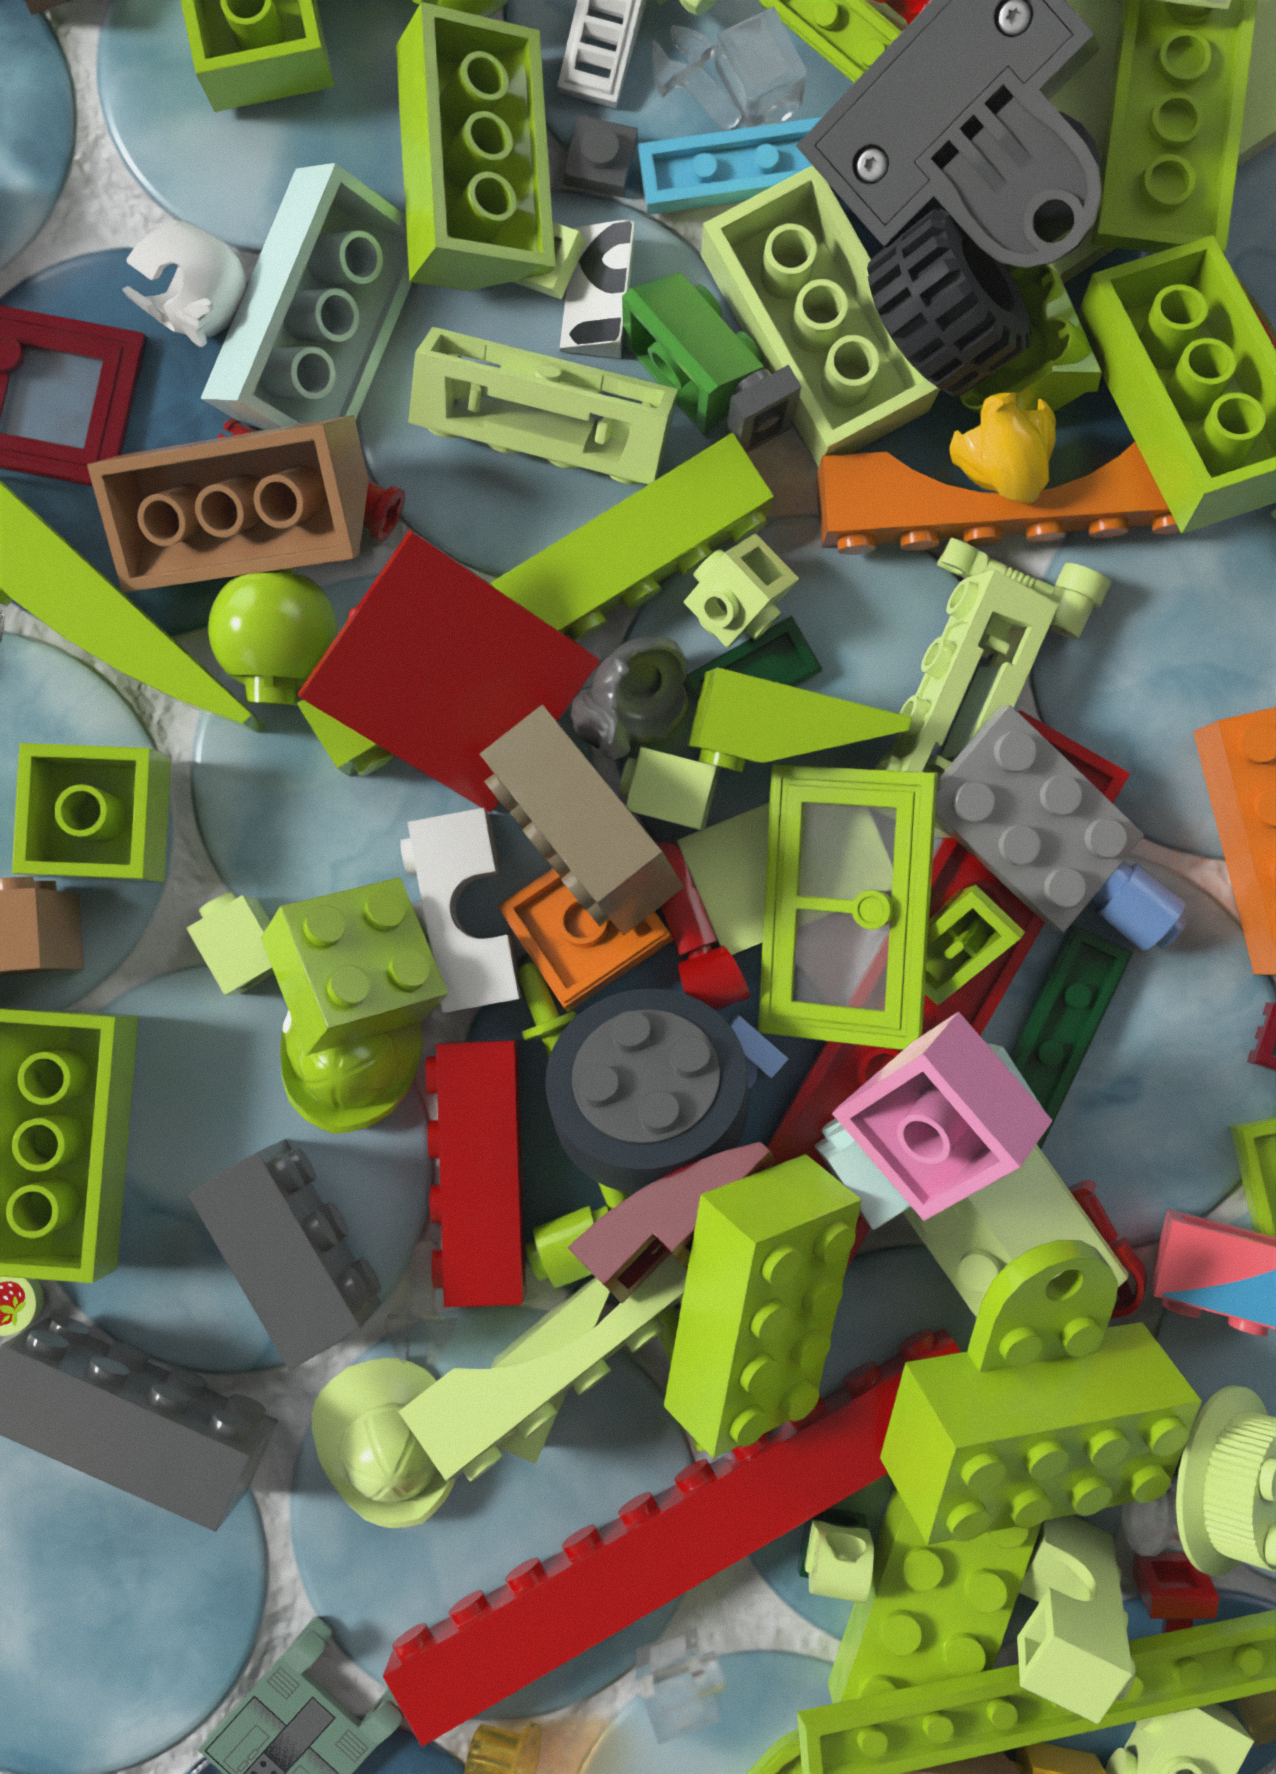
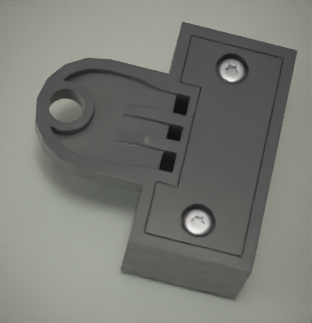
[796,0,1102,269]

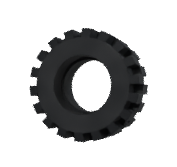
[867,207,1032,396]

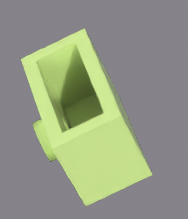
[1105,1703,1254,1774]

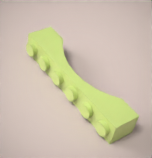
[398,1255,687,1482]

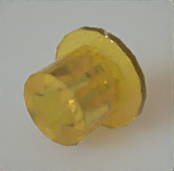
[464,1722,542,1774]

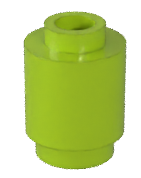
[525,1205,609,1289]

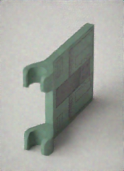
[198,1617,404,1774]

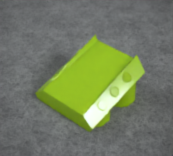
[960,263,1102,415]

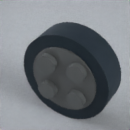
[545,988,749,1194]

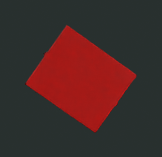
[298,529,601,813]

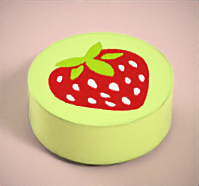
[0,1277,44,1336]

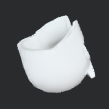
[123,219,247,347]

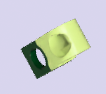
[797,1508,874,1603]

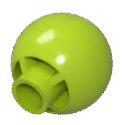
[208,567,338,705]

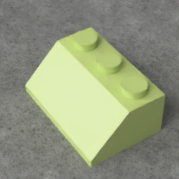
[902,1144,1128,1318]

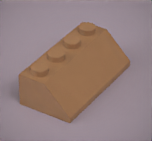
[87,415,369,593]

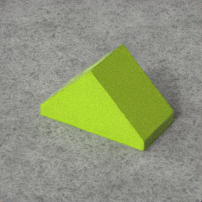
[925,885,1025,1006]

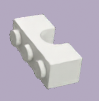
[400,808,524,1013]

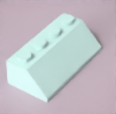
[201,163,412,431]

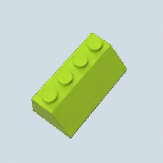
[396,2,556,291]
[0,1008,139,1283]

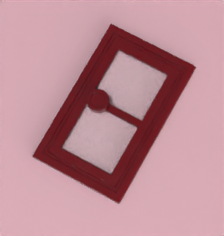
[0,305,147,487]

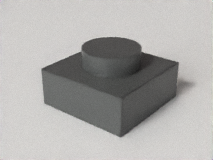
[564,115,638,198]

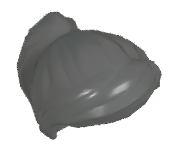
[570,636,690,760]

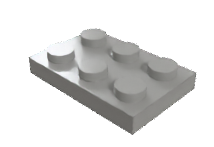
[935,705,1145,933]

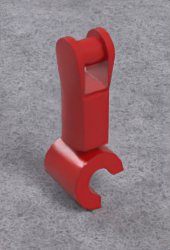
[657,842,750,1011]

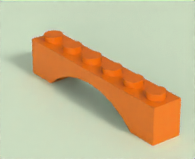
[816,442,1180,555]

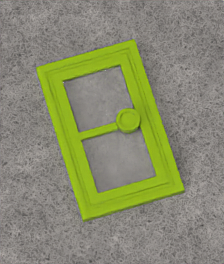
[758,764,938,1050]

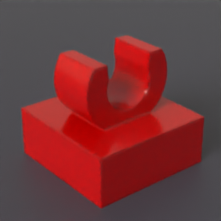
[1132,1552,1219,1633]

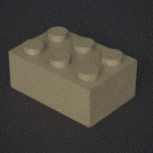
[480,705,684,936]

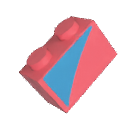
[1149,1209,1276,1336]

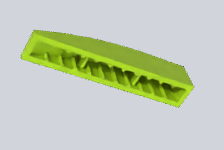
[0,480,266,733]

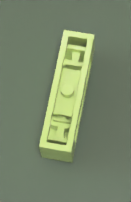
[408,327,678,485]
[868,569,1059,838]

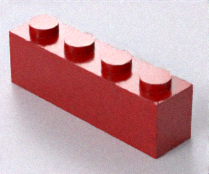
[426,1039,527,1307]

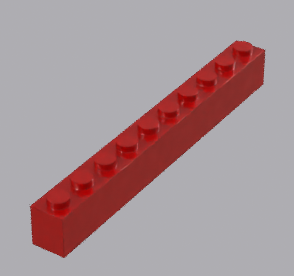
[382,1328,961,1747]

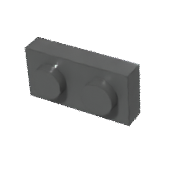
[725,364,802,453]

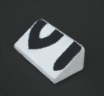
[560,220,635,358]

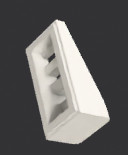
[557,0,648,109]

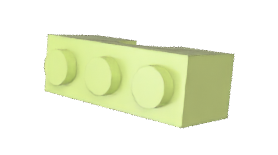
[1017,1515,1135,1724]

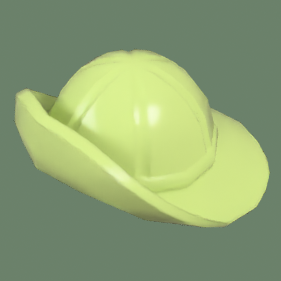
[312,1358,456,1528]

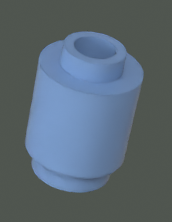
[1091,860,1187,951]

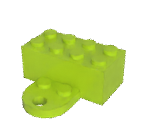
[880,1240,1202,1545]

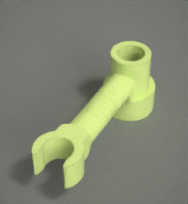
[937,538,1112,639]

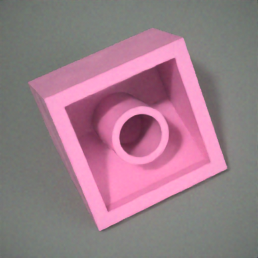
[832,1011,1053,1221]

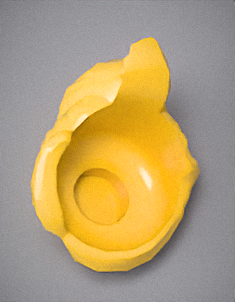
[949,392,1056,504]

